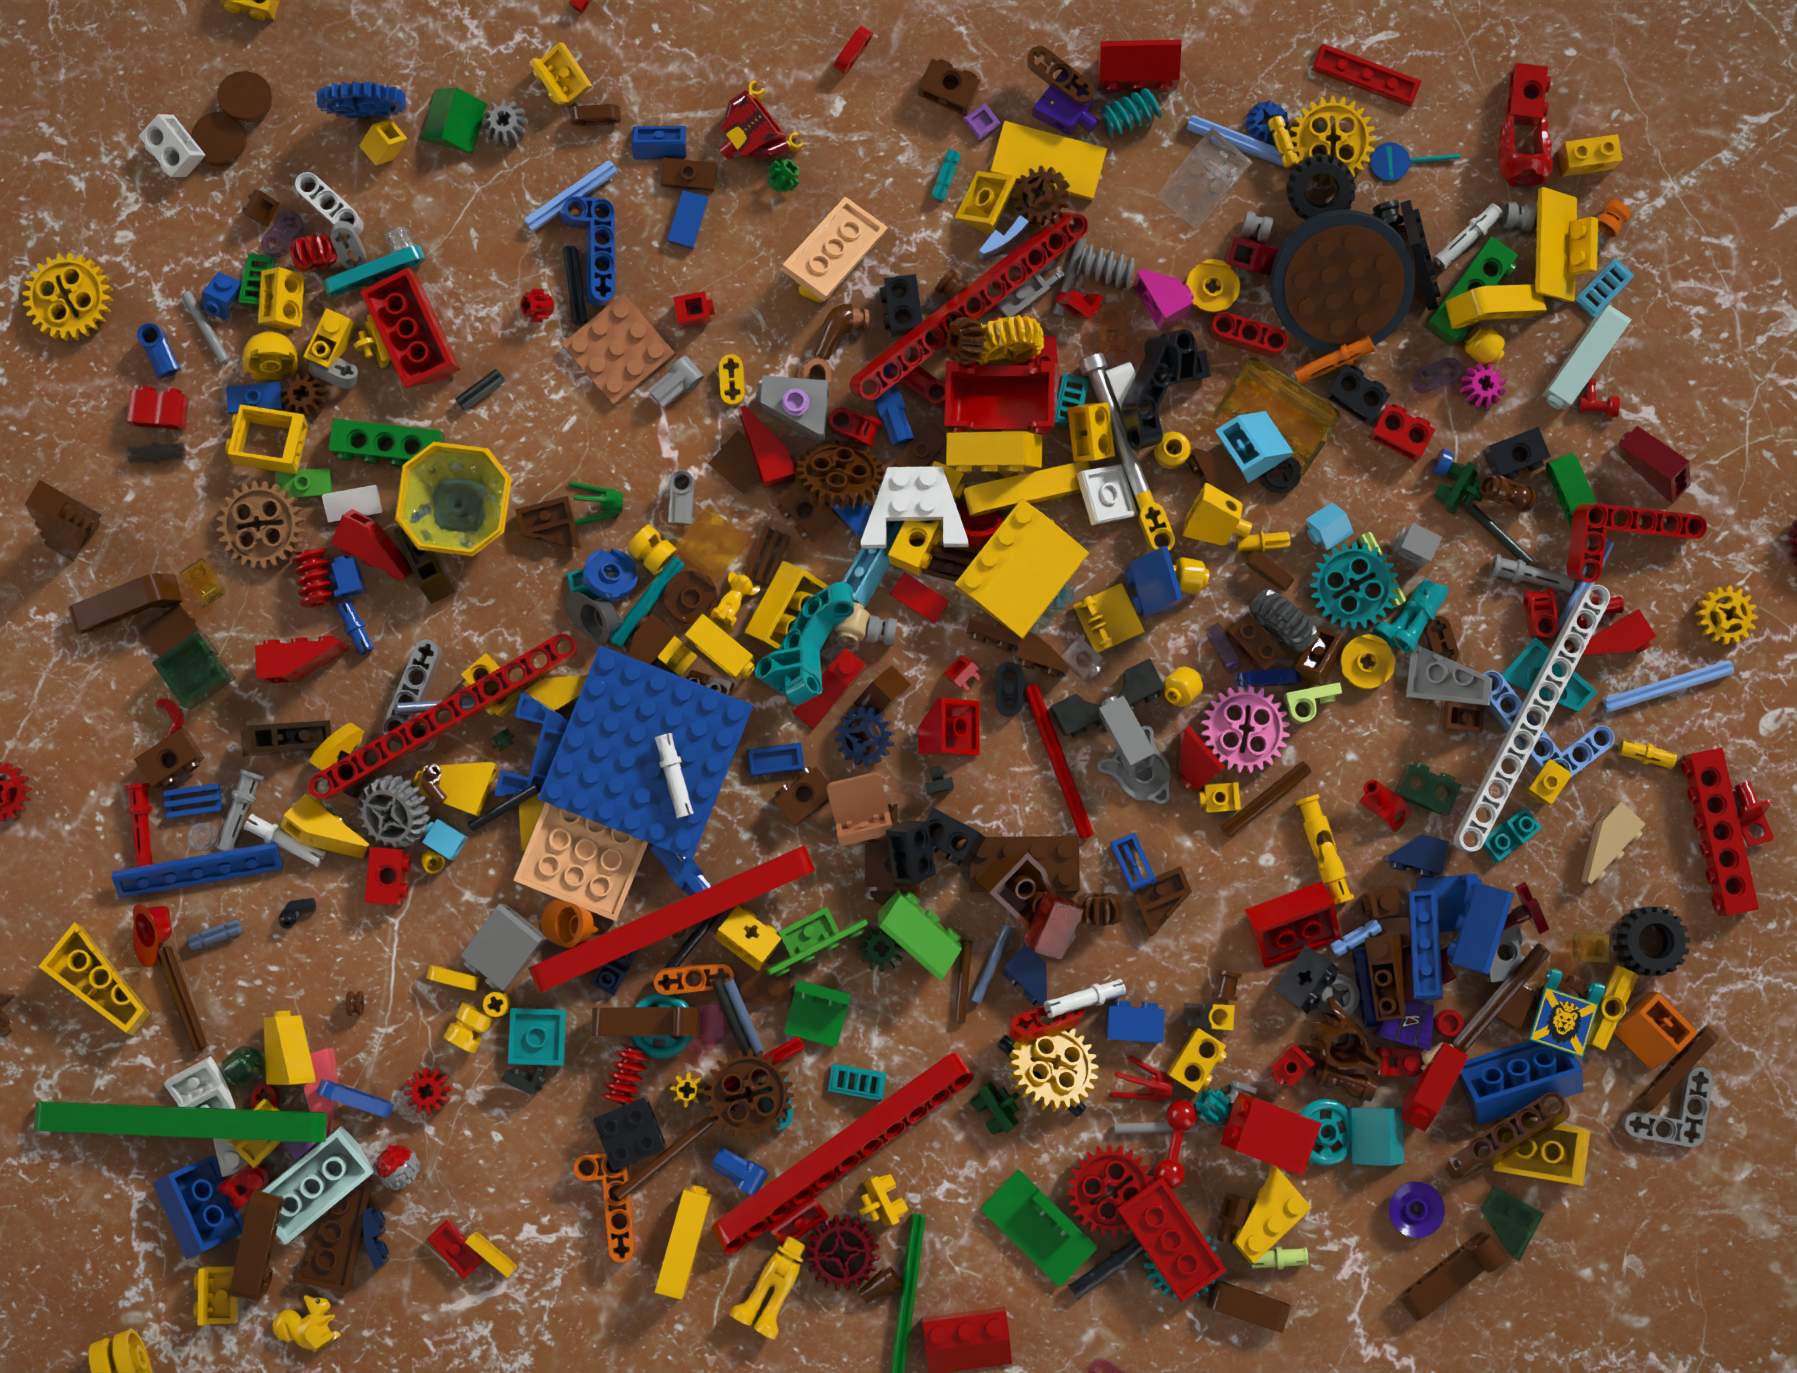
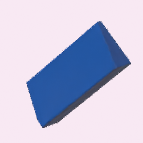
[632,126,687,159]

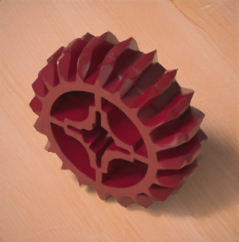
[805,1214,880,1291]

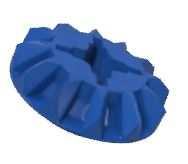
[1246,100,1289,143]

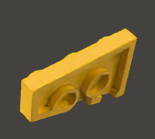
[1232,1166,1312,1264]

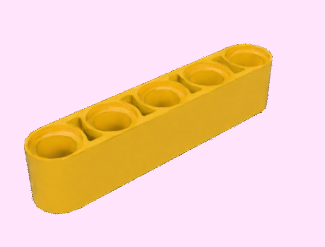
[963,461,1091,517]

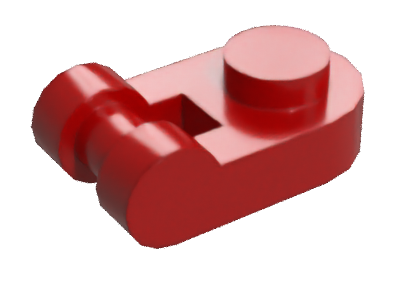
[1374,1047,1425,1077]
[217,1163,270,1210]

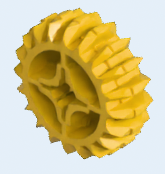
[976,315,1044,365]

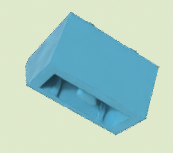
[1215,411,1294,483]

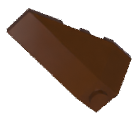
[977,850,1076,958]

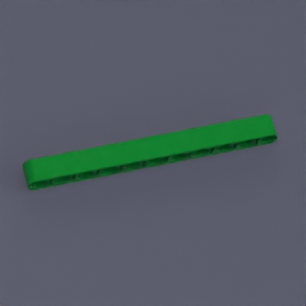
[34,1101,327,1142]

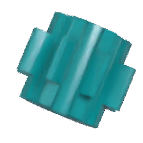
[1194,1088,1231,1125]

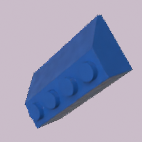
[1459,1040,1584,1125]

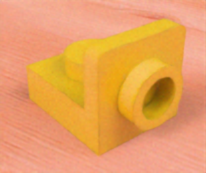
[657,636,697,677]

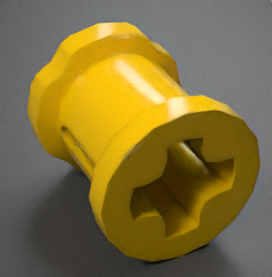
[483,992,512,1017]

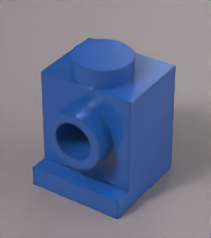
[330,555,366,600]

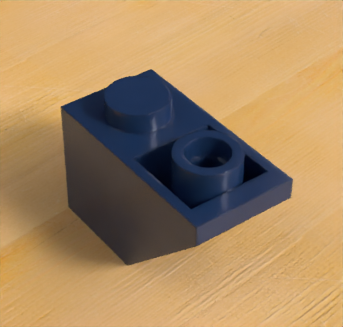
[1383,835,1449,878]
[1003,944,1047,1006]

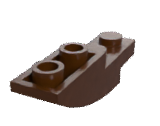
[966,619,1069,678]

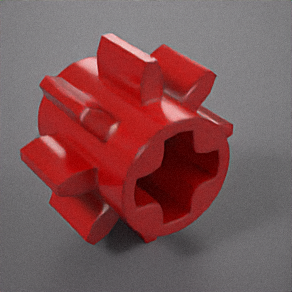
[520,289,554,323]

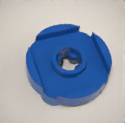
[582,549,638,603]

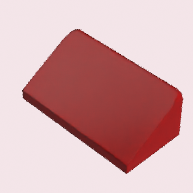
[769,1196,829,1246]

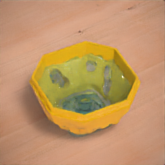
[395,442,512,556]

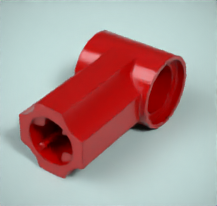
[899,366,945,408]

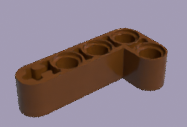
[68,573,183,634]
[592,1007,700,1036]
[229,1190,283,1302]
[1398,1232,1508,1321]

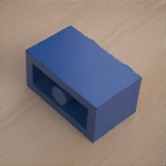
[1105,1000,1165,1043]

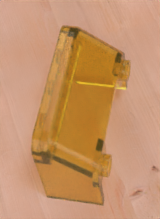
[1212,358,1341,476]

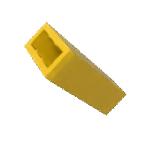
[655,1185,712,1300]

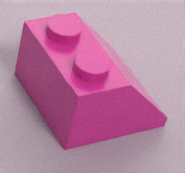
[1133,269,1194,331]

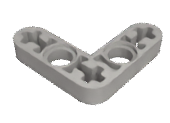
[1621,1067,1713,1147]

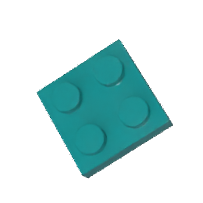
[508,1008,567,1066]

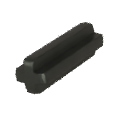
[455,369,505,410]

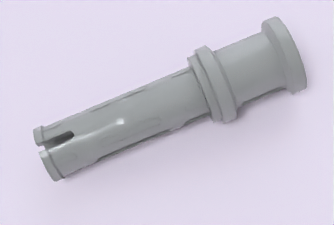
[1489,554,1575,593]
[215,768,264,851]

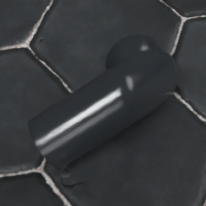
[279,898,316,929]

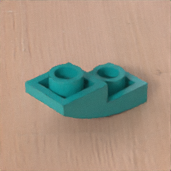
[1482,807,1542,863]

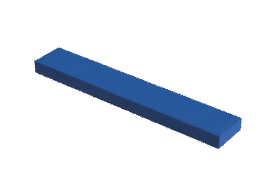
[111,842,284,899]

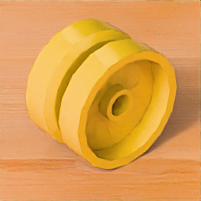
[89,1328,152,1373]

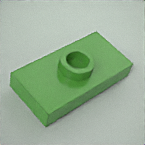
[275,468,333,499]

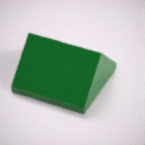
[420,87,487,154]

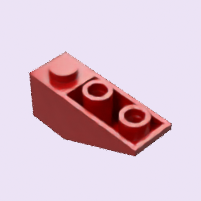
[331,509,413,580]

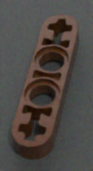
[1635,1025,1719,1113]

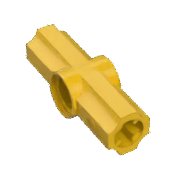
[1587,965,1639,1051]

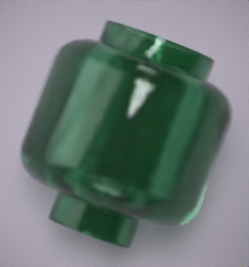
[221,1046,264,1087]

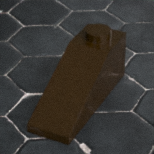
[394,517,455,604]
[240,720,331,757]

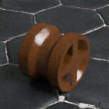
[935,269,968,301]

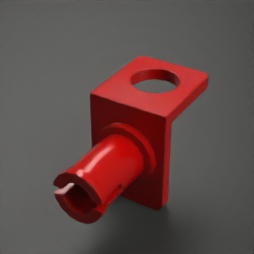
[1360,780,1413,832]
[1734,781,1774,847]

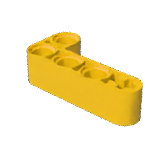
[1445,284,1547,329]

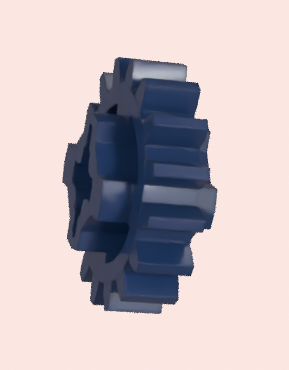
[835,706,895,766]

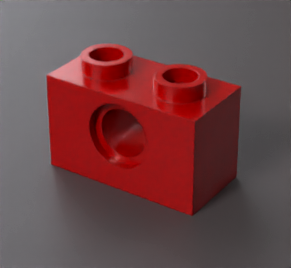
[1505,63,1551,126]
[365,847,411,905]

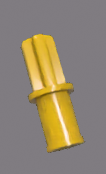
[1235,531,1291,553]

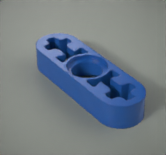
[316,1079,394,1118]

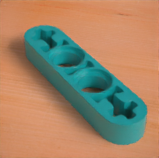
[322,245,425,297]

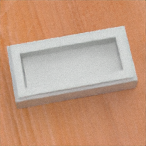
[322,485,383,522]

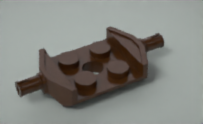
[865,804,920,905]

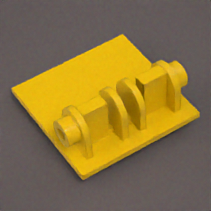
[1073,583,1145,654]

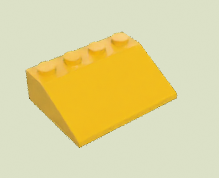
[955,499,1090,639]

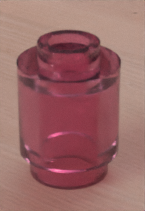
[697,1005,725,1044]

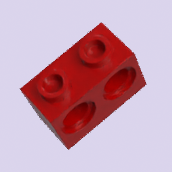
[1368,404,1436,462]

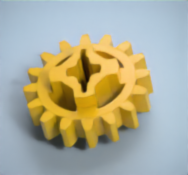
[1695,585,1758,645]

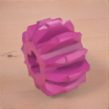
[1460,363,1507,409]

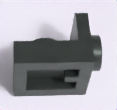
[501,1066,548,1095]

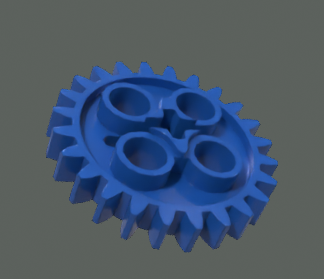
[317,81,406,119]

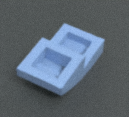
[978,215,1029,261]

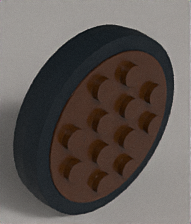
[1270,210,1415,353]

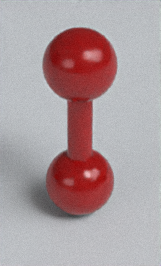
[1154,1100,1197,1190]

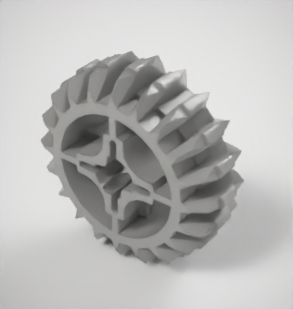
[356,775,430,849]

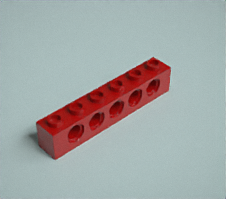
[1681,747,1759,916]

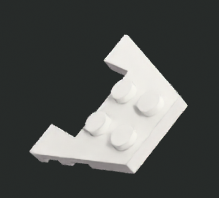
[861,466,968,548]

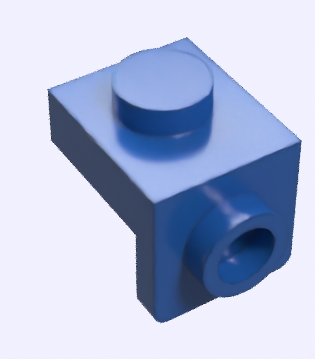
[202,271,242,320]

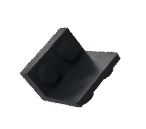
[593,1096,668,1171]

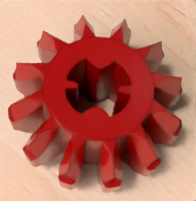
[290,234,337,272]
[404,1067,452,1115]

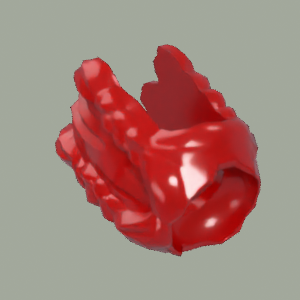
[1498,116,1553,188]

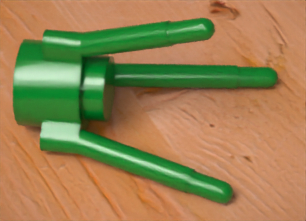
[568,481,623,526]

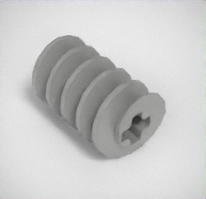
[1076,244,1135,291]

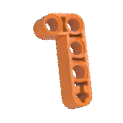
[573,1152,636,1263]

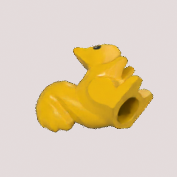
[272,1295,341,1352]

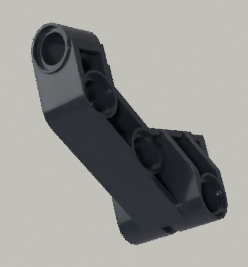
[1121,329,1211,450]

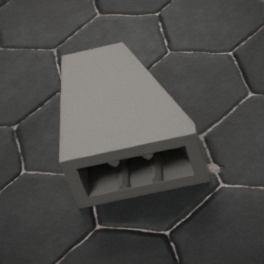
[1099,695,1155,777]

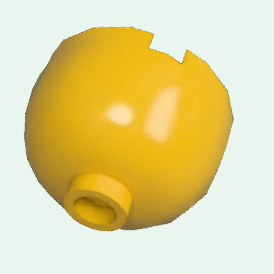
[242,331,298,382]

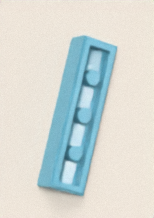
[842,521,904,607]

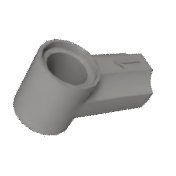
[648,355,704,409]
[668,470,696,525]

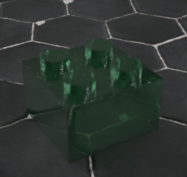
[152,631,236,710]

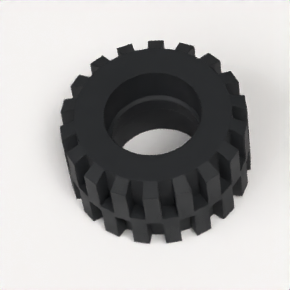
[1286,154,1356,221]
[1612,906,1690,976]

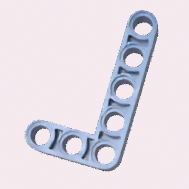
[1483,671,1615,778]

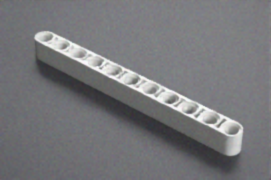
[1454,585,1610,853]

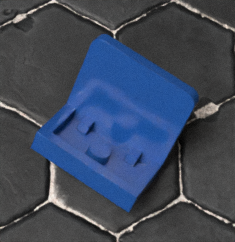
[1416,874,1483,932]

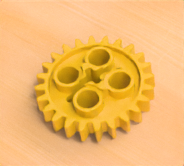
[1289,96,1376,185]
[22,253,113,341]
[1008,1022,1098,1112]

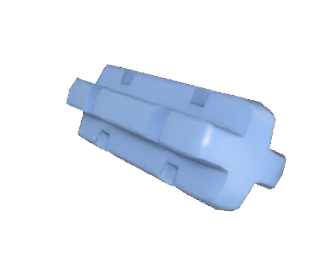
[1330,919,1382,957]

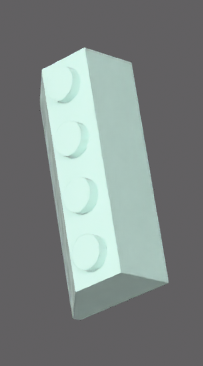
[262,1125,374,1245]

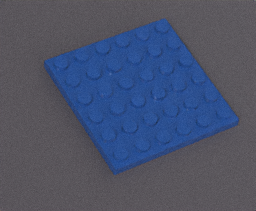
[538,645,754,860]

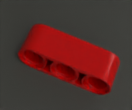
[1209,312,1288,358]

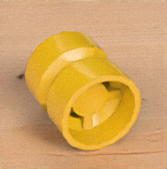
[626,524,678,575]
[443,1002,494,1053]

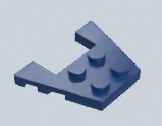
[494,691,569,796]

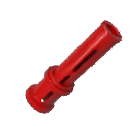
[125,783,153,867]

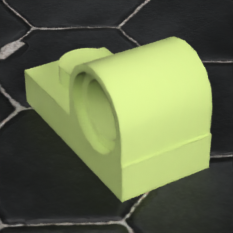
[1282,682,1342,724]

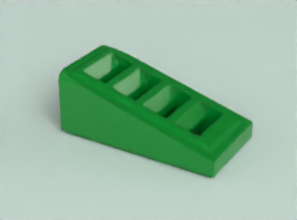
[239,253,276,309]

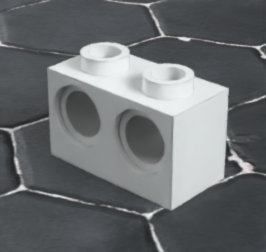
[139,114,206,177]

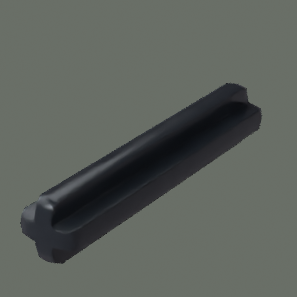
[562,246,587,325]

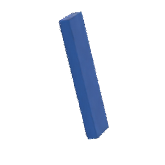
[1409,890,1443,1001]

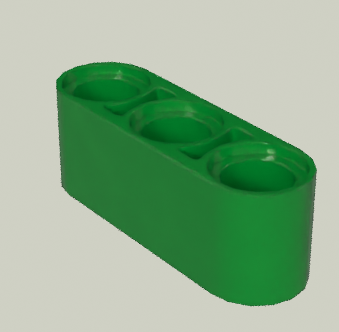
[1545,453,1597,528]

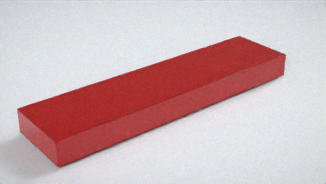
[1312,43,1421,108]

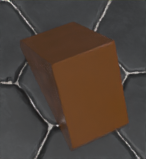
[853,665,911,715]

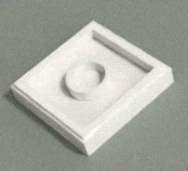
[1076,464,1138,526]

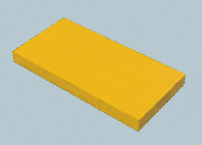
[990,121,1107,201]

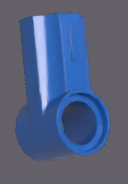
[137,323,181,379]
[710,1146,769,1196]

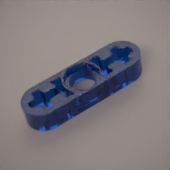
[1234,669,1301,688]
[1352,946,1380,1028]

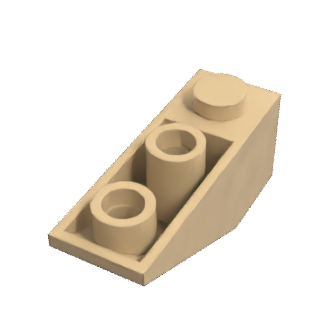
[1581,802,1645,885]

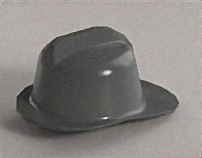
[566,592,623,645]

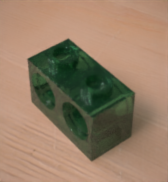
[1395,762,1461,817]

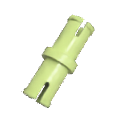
[1251,1247,1308,1270]

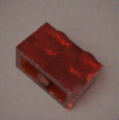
[1023,892,1084,960]

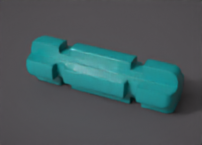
[931,149,961,202]

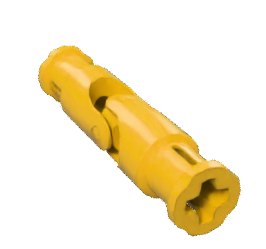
[1295,794,1354,905]

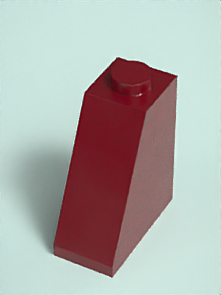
[1619,426,1691,504]

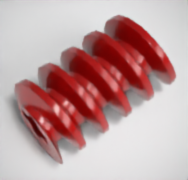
[292,549,334,608]
[600,1043,651,1105]

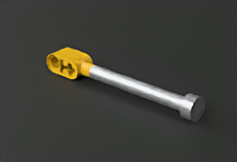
[1078,353,1175,552]

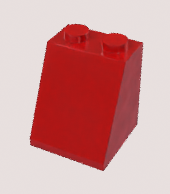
[1220,1092,1322,1176]

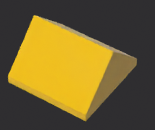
[954,171,1016,236]

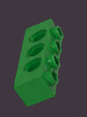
[1425,236,1518,346]
[329,418,445,470]

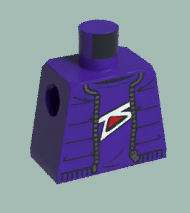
[1374,1000,1434,1051]

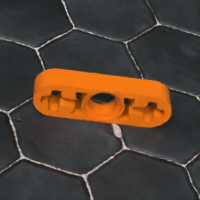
[653,962,734,995]

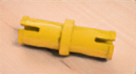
[1617,738,1677,769]

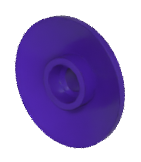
[1389,1181,1445,1238]

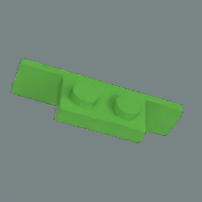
[765,906,868,977]

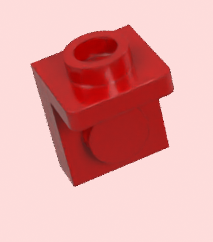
[1054,290,1103,319]

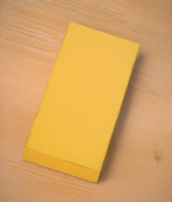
[465,1232,518,1278]

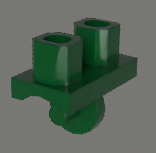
[1434,461,1484,515]
[971,1081,1020,1135]

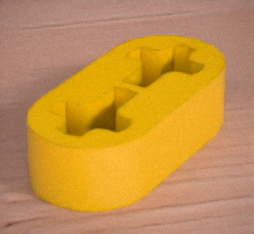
[719,354,745,407]
[426,965,480,991]

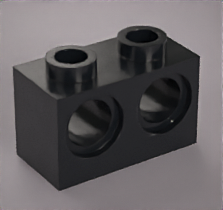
[879,274,923,337]
[1324,365,1391,426]
[925,807,986,866]
[885,820,936,885]

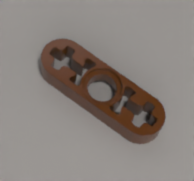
[1027,46,1094,106]

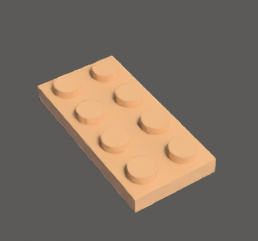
[781,197,888,302]

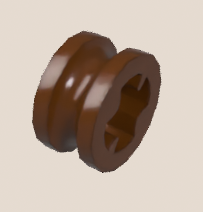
[346,991,364,1016]

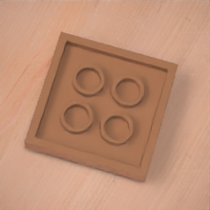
[562,293,676,406]

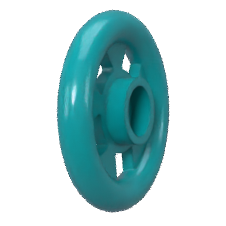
[630,993,693,1059]
[1299,1099,1350,1166]

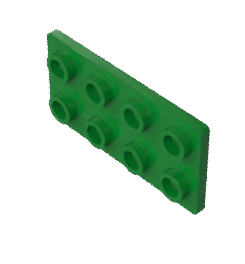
[981,1169,1097,1287]

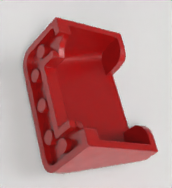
[944,361,1059,435]

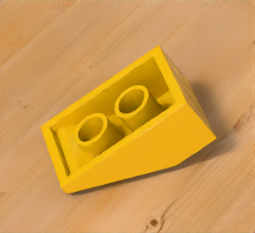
[1493,1116,1590,1186]

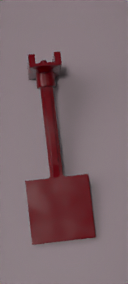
[1403,882,1549,1004]

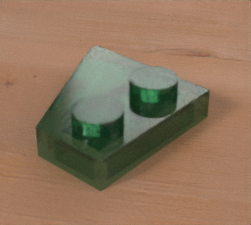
[1480,1186,1544,1261]

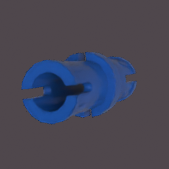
[335,600,375,656]

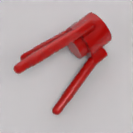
[1110,1055,1174,1103]

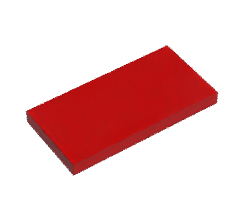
[1116,1176,1227,1303]

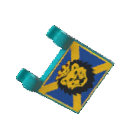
[1528,969,1605,1057]

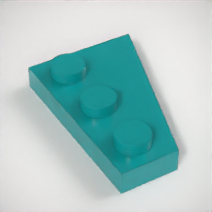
[1501,637,1598,712]

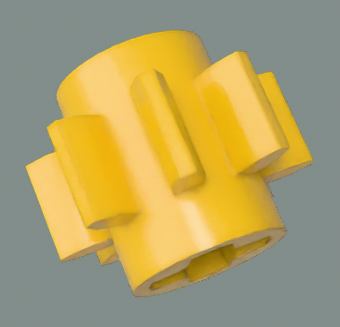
[670,1072,705,1107]

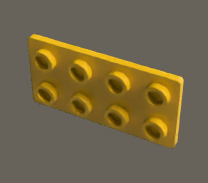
[1535,187,1598,302]

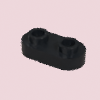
[995,662,1023,717]

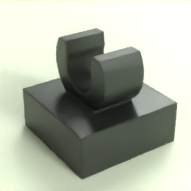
[925,766,954,795]

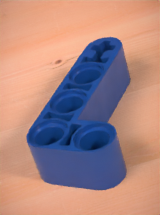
[559,196,615,307]

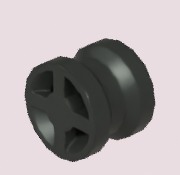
[1372,200,1404,228]

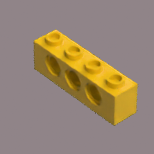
[888,461,967,576]

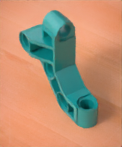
[754,582,854,706]

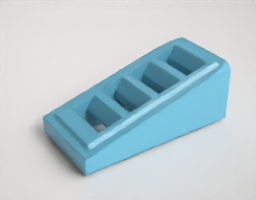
[1575,258,1634,318]

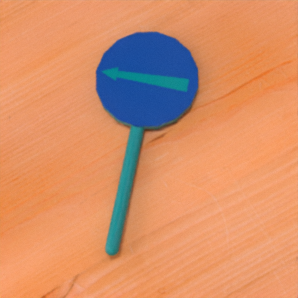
[1370,142,1461,182]

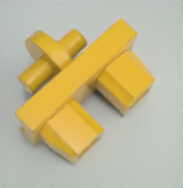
[353,315,392,369]
[858,1174,908,1227]

